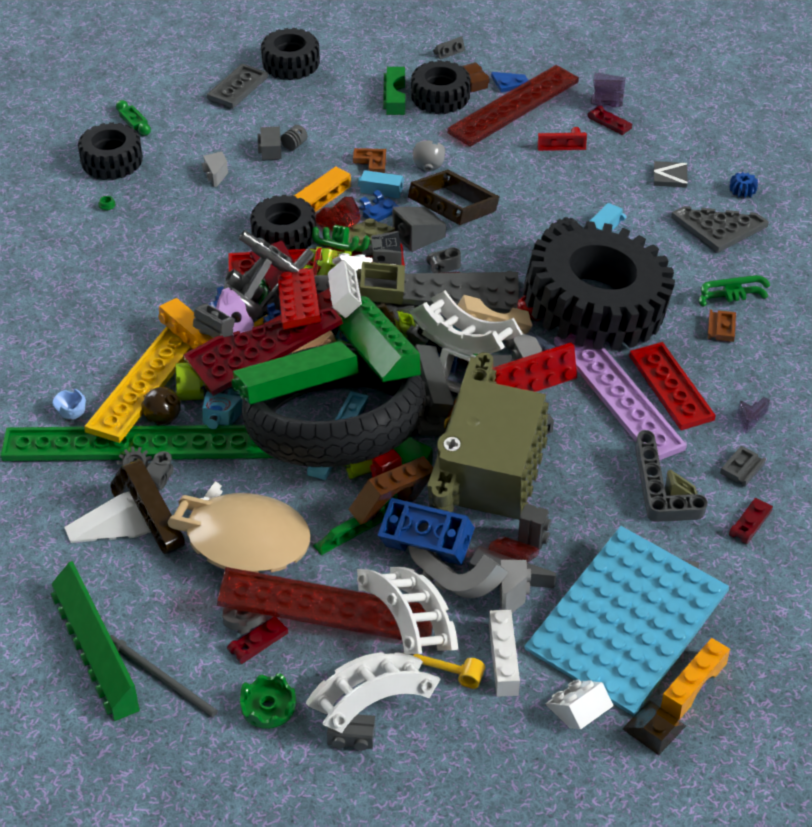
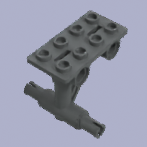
[224,230,302,322]

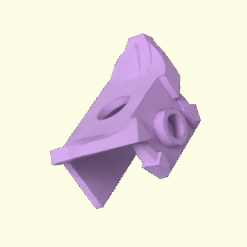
[216,287,254,333]

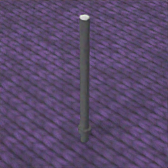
[110,635,218,718]

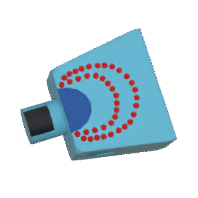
[202,391,242,429]

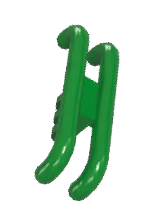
[312,225,370,252]
[699,275,770,307]

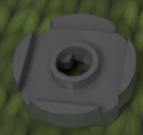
[222,599,266,634]

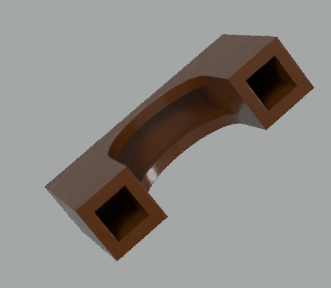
[348,456,433,525]

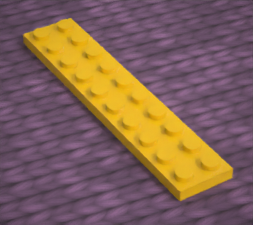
[84,326,193,443]

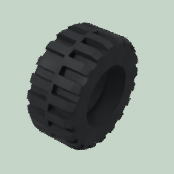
[261,28,320,80]
[411,60,471,114]
[78,122,143,180]
[250,195,316,250]

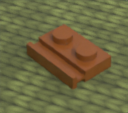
[707,309,736,342]

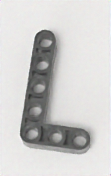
[635,430,708,522]

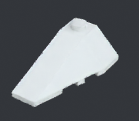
[64,492,151,543]

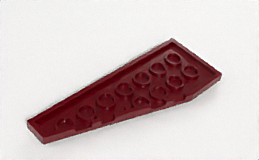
[183,307,343,396]

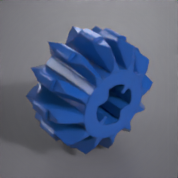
[729,172,758,198]

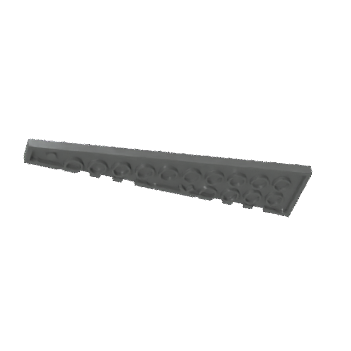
[314,271,519,314]

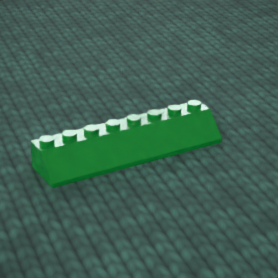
[337,296,420,382]
[50,561,140,721]

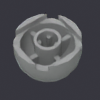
[412,140,446,172]

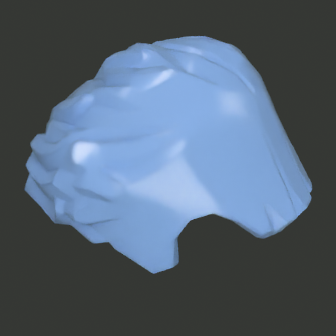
[52,389,86,420]

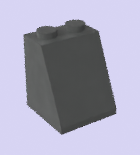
[392,207,447,252]

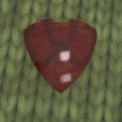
[316,197,360,231]

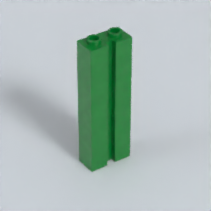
[232,341,358,404]

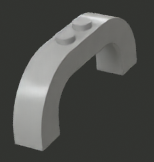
[408,505,509,598]

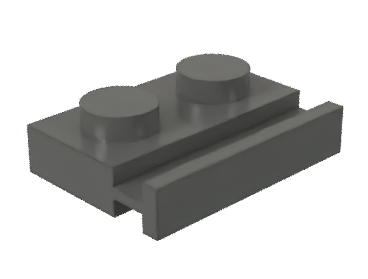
[720,445,766,487]

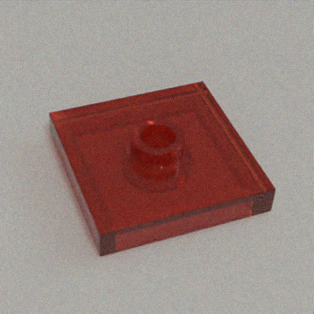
[488,536,540,563]

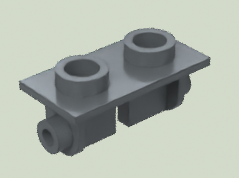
[433,36,465,60]

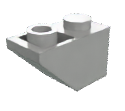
[202,152,228,187]

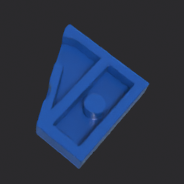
[491,72,530,93]

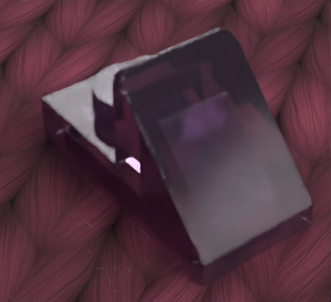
[737,397,770,434]

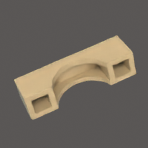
[458,295,532,334]

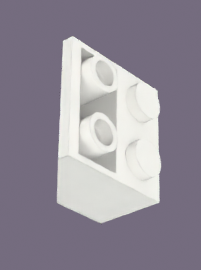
[545,679,614,729]

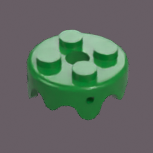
[240,673,296,729]

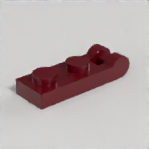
[587,105,633,135]
[729,498,773,544]
[227,616,288,664]

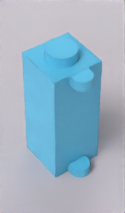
[358,170,404,198]
[590,203,626,230]

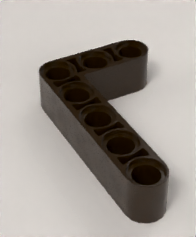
[110,460,185,554]

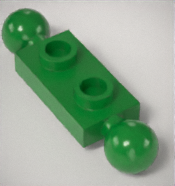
[116,100,151,136]

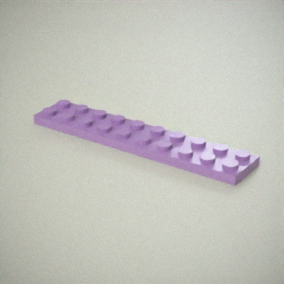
[554,333,687,460]

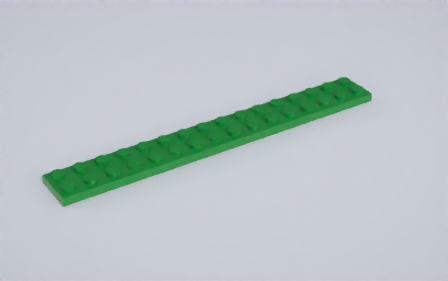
[1,425,273,461]

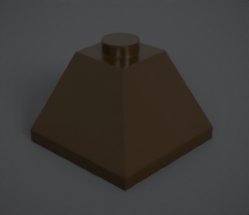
[622,700,686,755]

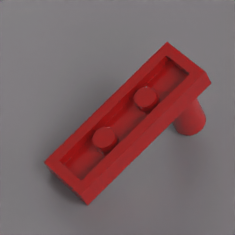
[537,127,587,151]

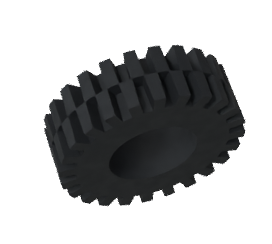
[523,221,675,350]

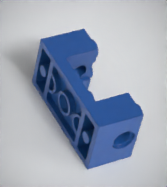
[378,498,475,566]

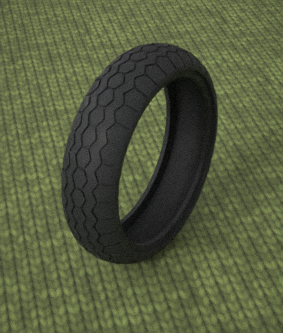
[242,343,426,467]

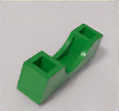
[383,67,405,115]

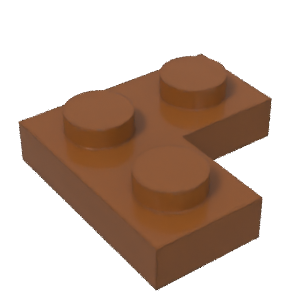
[353,148,386,173]

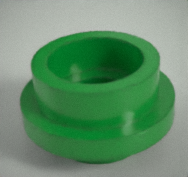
[98,196,116,210]

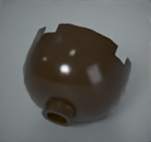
[141,387,181,426]

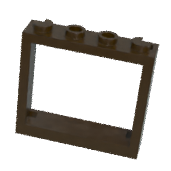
[408,169,500,225]

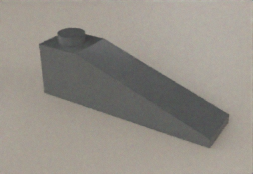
[469,546,556,588]

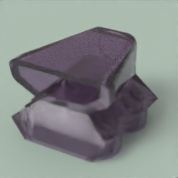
[591,73,626,107]

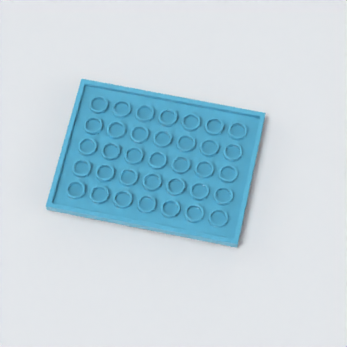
[524,526,729,716]

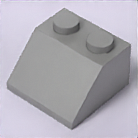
[499,560,531,613]

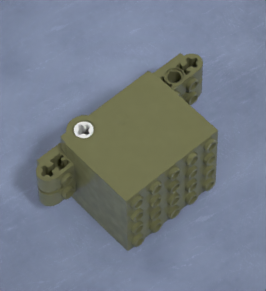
[427,352,549,520]

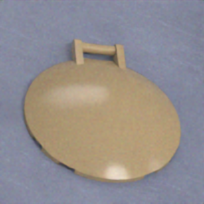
[168,493,310,574]

